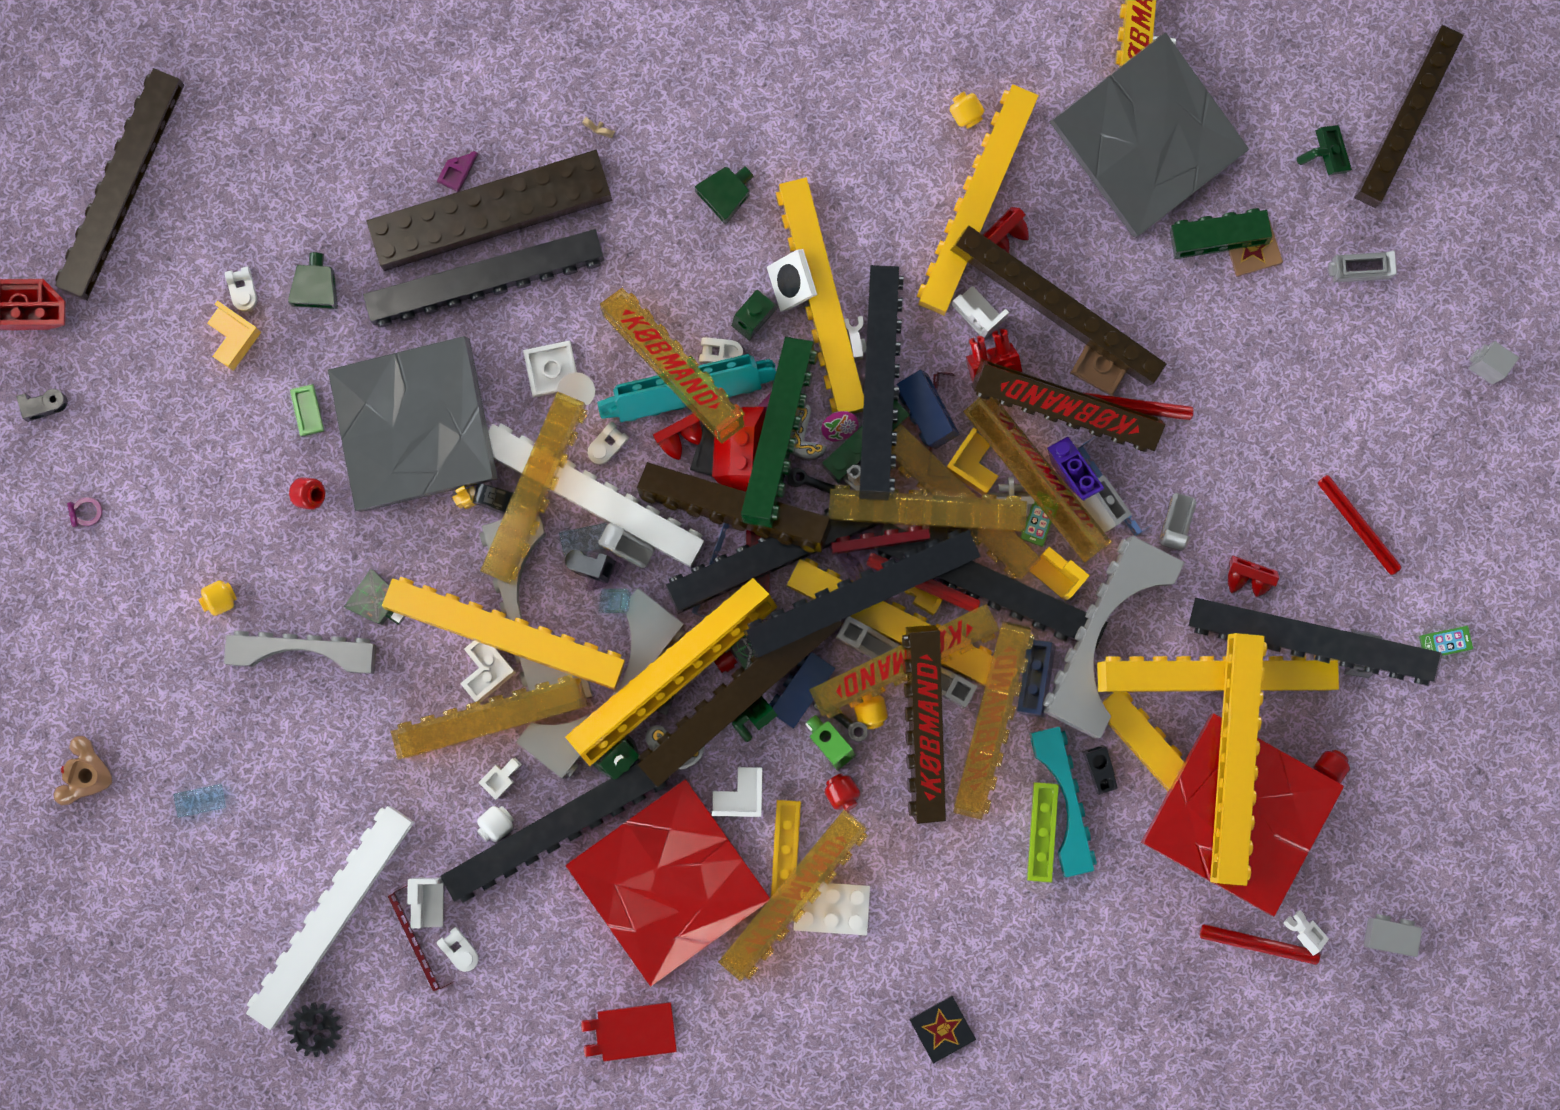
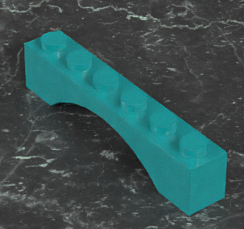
[1029,727,1097,877]

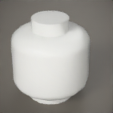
[477,806,514,842]

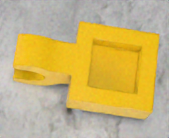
[452,486,476,509]
[904,587,942,616]

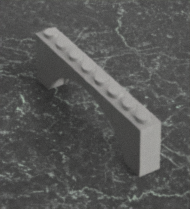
[479,509,593,714]
[1043,536,1185,738]
[516,588,685,779]

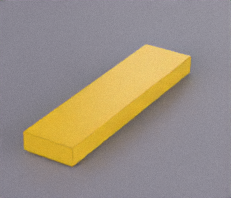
[771,800,801,900]

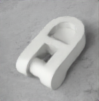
[225,266,257,312]
[699,338,743,364]
[587,421,630,465]
[436,927,479,972]

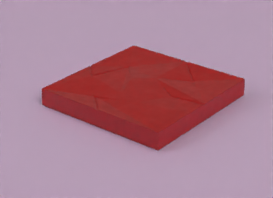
[1141,713,1344,917]
[565,779,771,987]

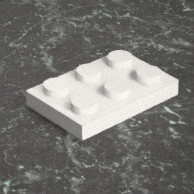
[793,881,870,935]

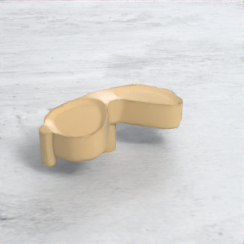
[582,117,615,138]

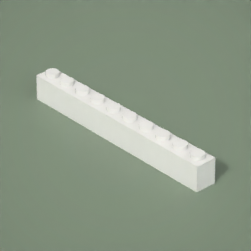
[488,423,705,568]
[246,806,415,1030]

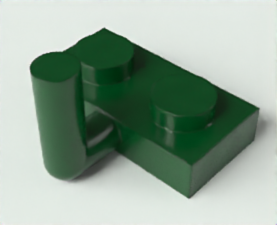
[1297,125,1352,176]
[732,696,778,742]

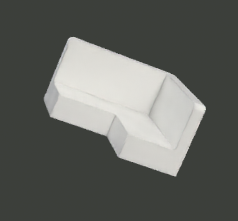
[952,286,1009,338]
[460,641,516,704]
[712,767,762,817]
[407,878,444,928]

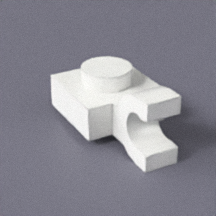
[844,316,866,361]
[478,758,522,800]
[1284,910,1329,956]

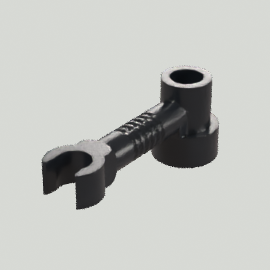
[785,468,850,501]
[813,694,869,742]

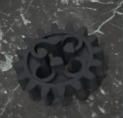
[287,1002,343,1057]

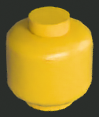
[949,91,985,129]
[198,580,237,616]
[854,691,888,729]

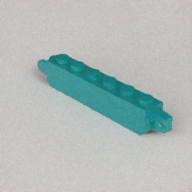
[597,354,776,422]

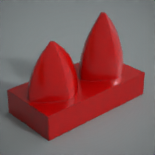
[983,207,1029,253]
[653,412,702,460]
[1228,555,1279,597]

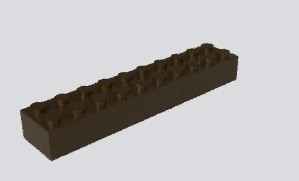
[366,149,612,271]

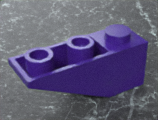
[1047,437,1104,501]

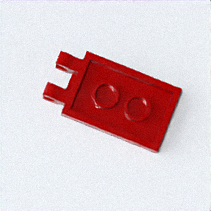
[581,1002,677,1062]

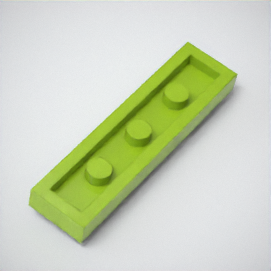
[1026,782,1059,883]

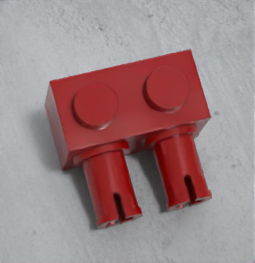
[965,329,1023,381]

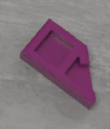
[437,151,478,192]

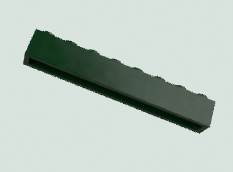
[741,337,818,528]

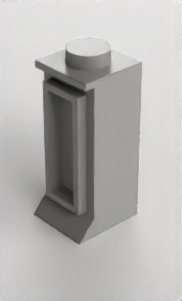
[1328,250,1397,283]

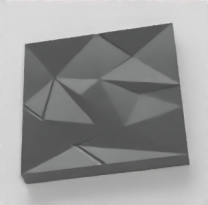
[1049,33,1249,237]
[328,336,498,512]

